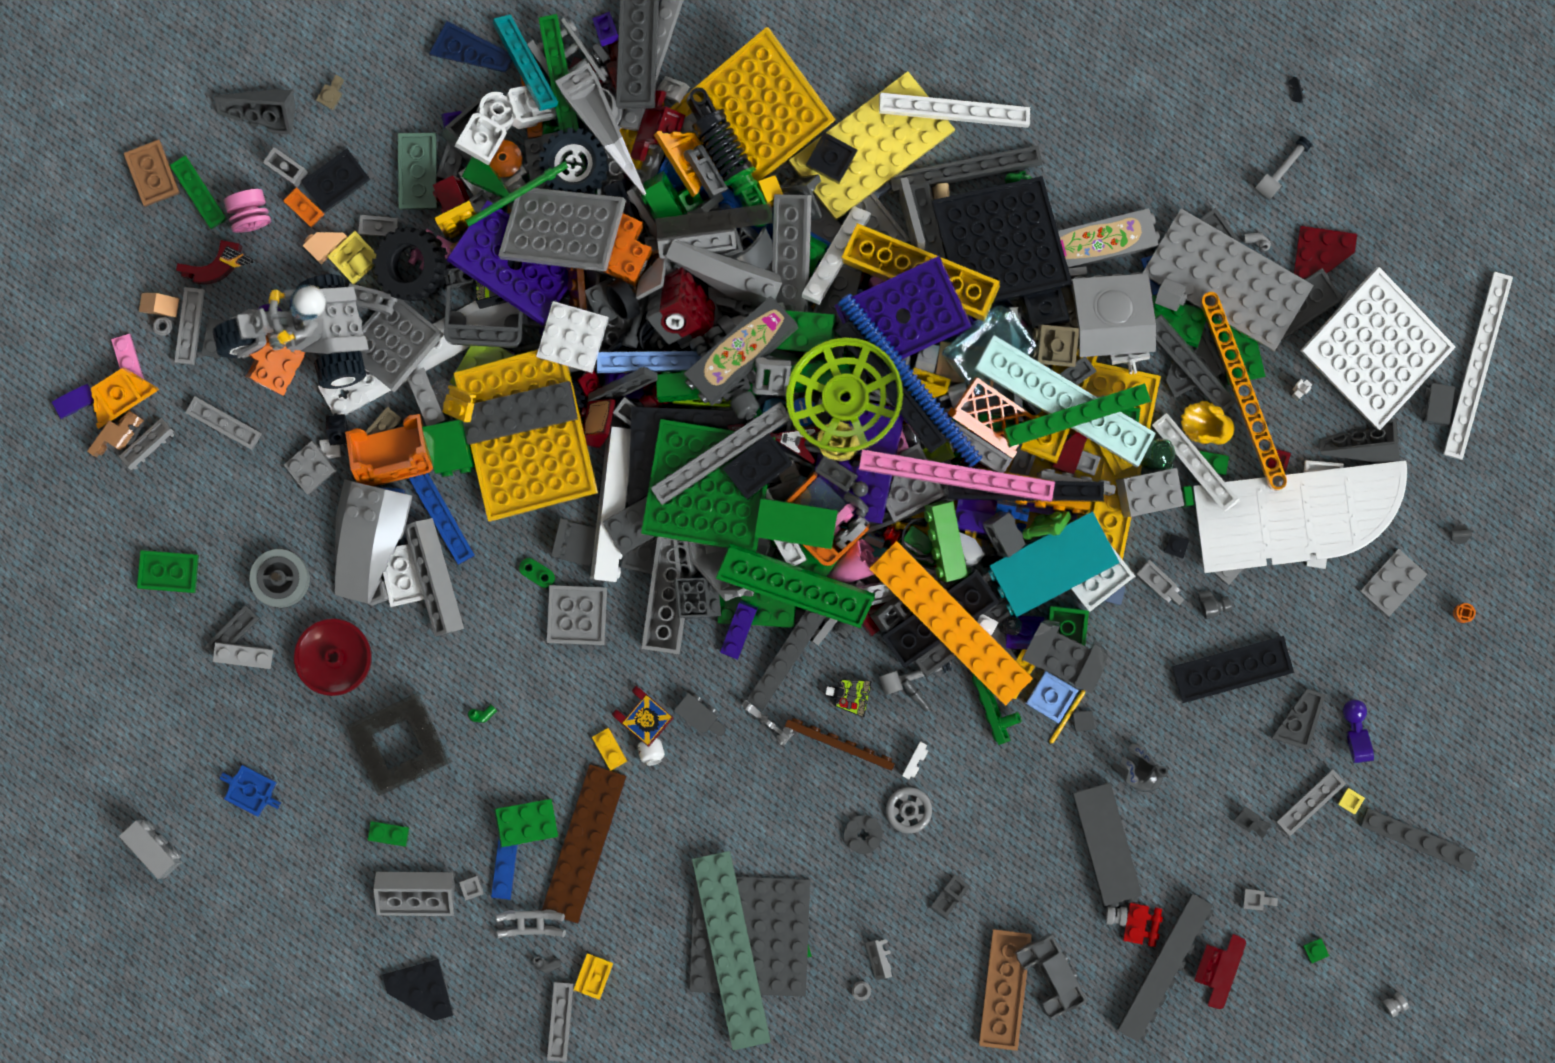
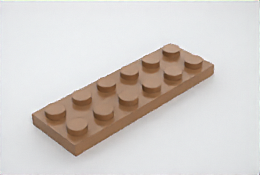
[979,929,1032,1051]

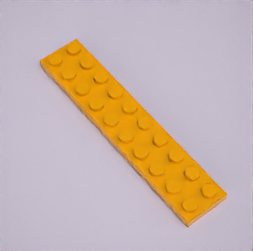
[869,541,1033,706]

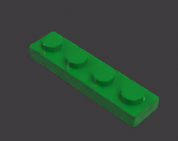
[170,155,227,230]

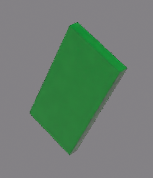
[755,498,838,549]

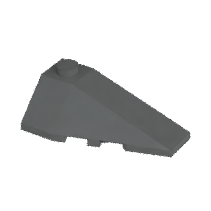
[214,89,296,135]

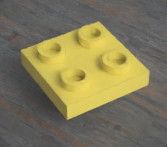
[327,231,376,284]

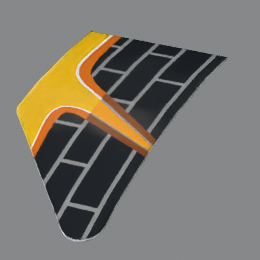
[219,246,254,267]

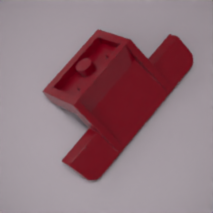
[631,90,685,162]
[1194,934,1246,1009]

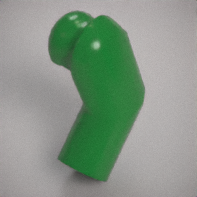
[468,704,497,723]

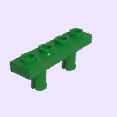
[972,673,1021,745]

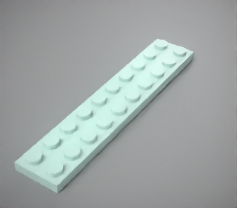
[974,335,1156,467]

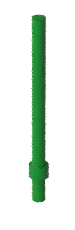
[465,161,569,227]

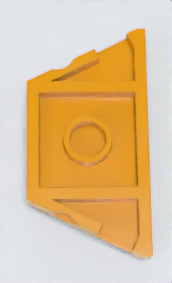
[654,131,715,197]
[91,367,159,429]

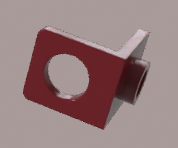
[578,370,602,399]

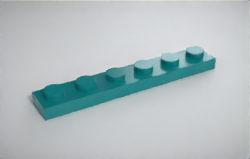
[493,14,558,111]

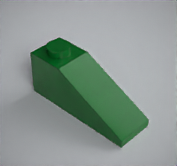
[461,157,514,204]

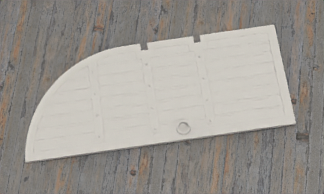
[1193,461,1407,573]

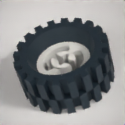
[539,128,609,194]

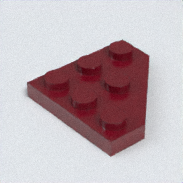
[1293,226,1357,280]

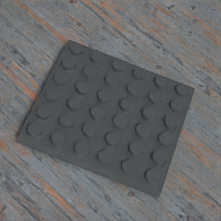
[690,875,810,997]

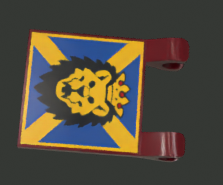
[612,686,674,747]

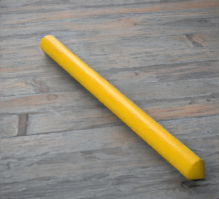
[1049,690,1085,744]

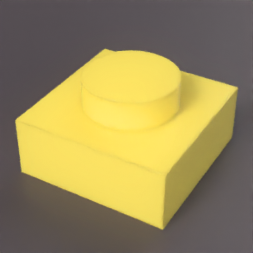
[1337,788,1365,815]

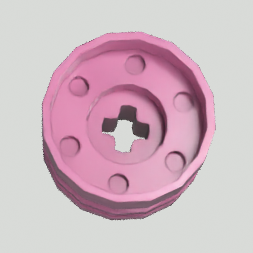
[224,189,271,233]

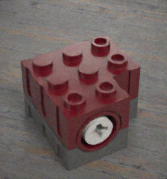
[646,267,716,346]

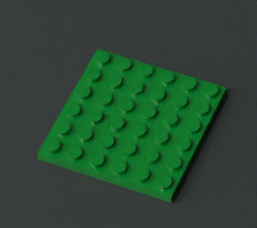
[641,419,776,553]

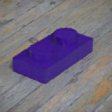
[592,11,619,47]

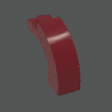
[176,240,242,285]

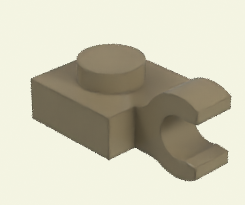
[316,75,345,110]

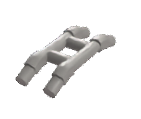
[494,910,566,938]

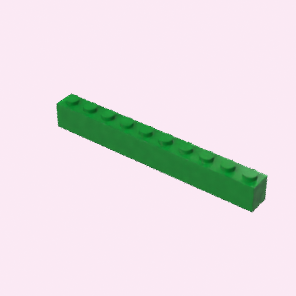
[656,360,851,403]

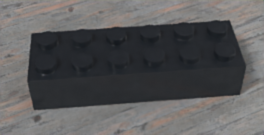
[882,568,999,668]

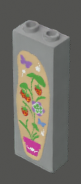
[1058,208,1161,268]

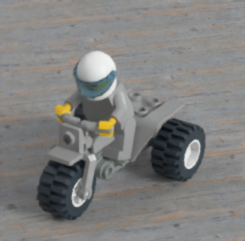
[212,274,369,389]

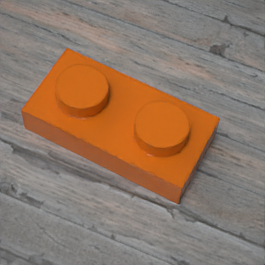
[283,187,325,228]

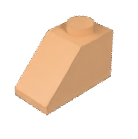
[303,232,348,264]

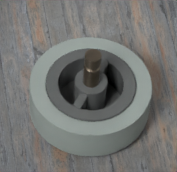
[249,549,310,608]

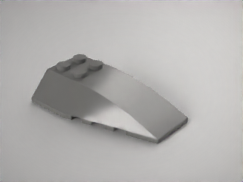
[335,479,413,604]

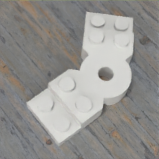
[455,86,557,165]

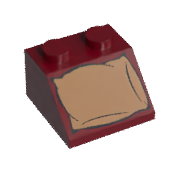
[580,399,615,448]

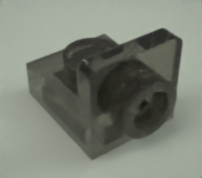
[981,538,1003,568]

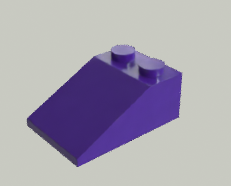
[955,500,997,536]

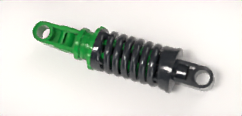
[687,87,772,227]

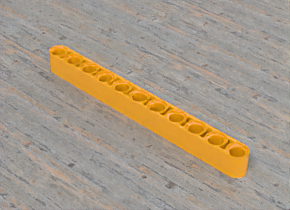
[1201,292,1287,491]

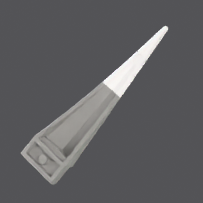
[555,63,646,195]

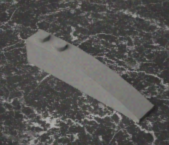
[665,239,782,307]
[641,537,685,654]

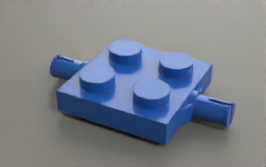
[220,765,281,817]

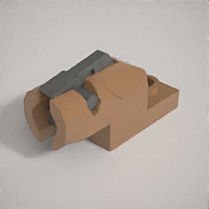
[87,410,144,457]

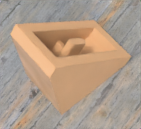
[139,293,180,318]

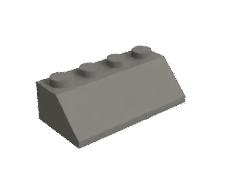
[374,872,455,916]

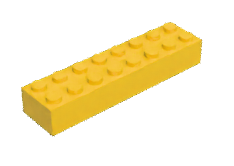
[841,223,1000,322]

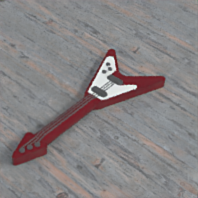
[728,424,821,464]

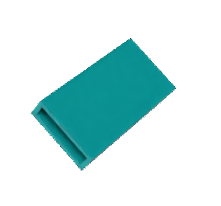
[988,511,1120,617]

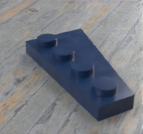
[429,21,512,73]

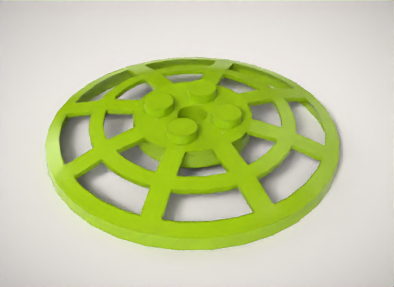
[786,338,903,453]

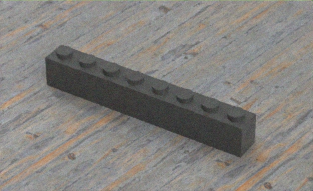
[1116,893,1214,1042]

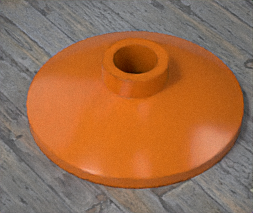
[489,140,522,178]

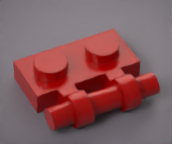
[1123,903,1163,947]

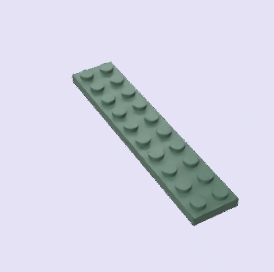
[692,851,771,1050]

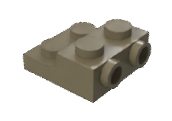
[1031,325,1079,367]

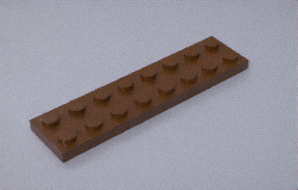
[542,764,627,924]

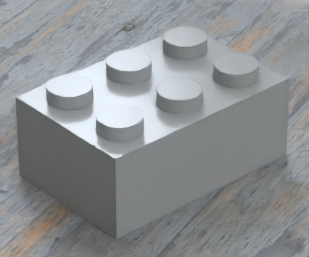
[1116,468,1184,517]
[119,820,182,879]

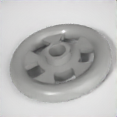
[886,787,932,834]

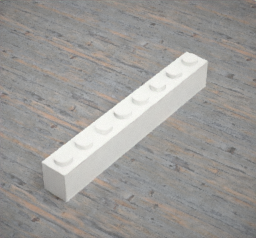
[590,426,631,582]

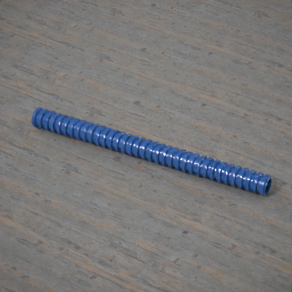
[837,294,983,467]

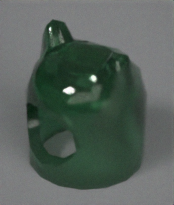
[1140,438,1176,470]

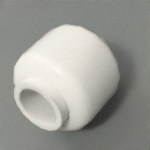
[637,738,665,766]

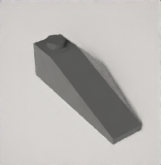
[1320,419,1400,463]

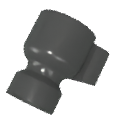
[1198,590,1232,619]

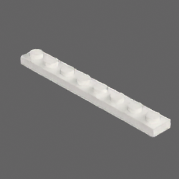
[879,93,1030,128]

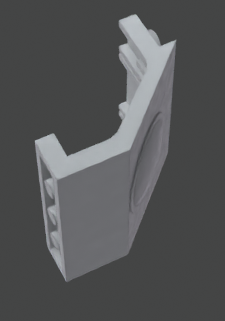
[1069,272,1156,357]

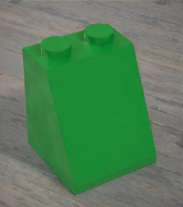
[422,420,476,477]

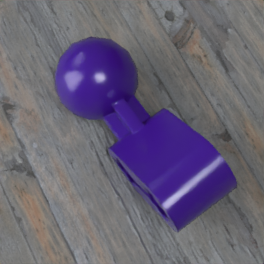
[1343,699,1374,763]

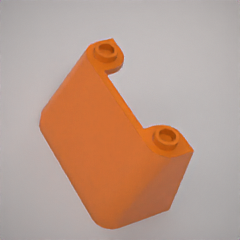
[345,414,433,486]

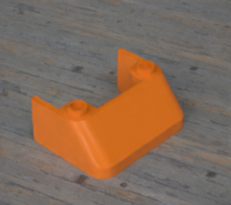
[785,471,870,566]

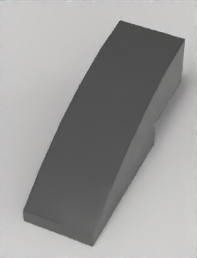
[870,596,913,632]

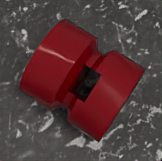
[638,383,672,407]

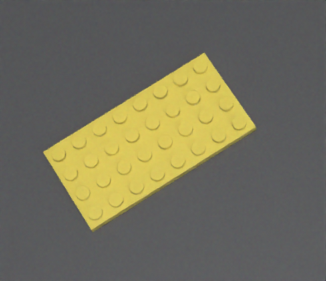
[789,72,955,221]

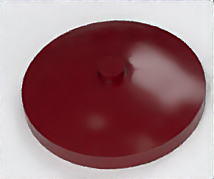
[294,619,372,696]

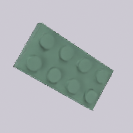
[398,133,437,210]

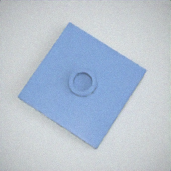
[1025,670,1079,724]

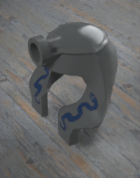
[1112,743,1168,793]

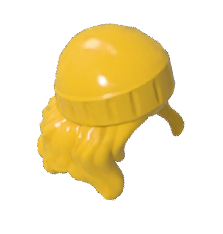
[1181,401,1235,445]

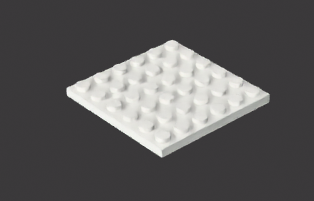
[1300,267,1455,430]

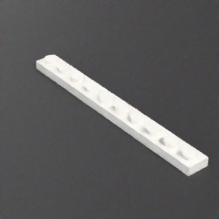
[1443,272,1513,460]

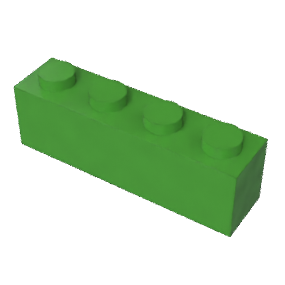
[924,500,968,582]

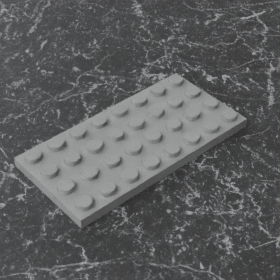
[1142,209,1314,352]

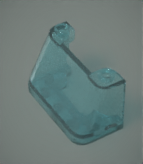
[942,306,1037,395]

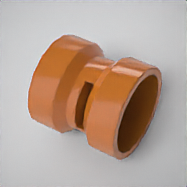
[1453,603,1476,623]

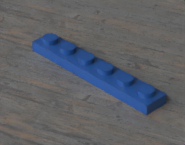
[409,473,475,565]

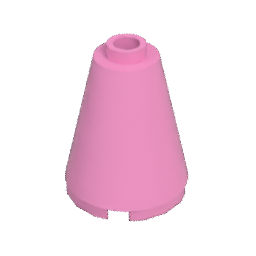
[827,539,878,584]

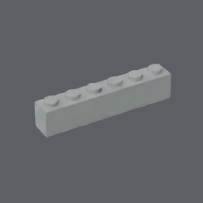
[405,518,464,637]

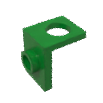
[677,188,703,213]

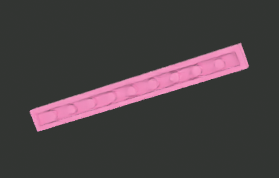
[859,450,1055,502]

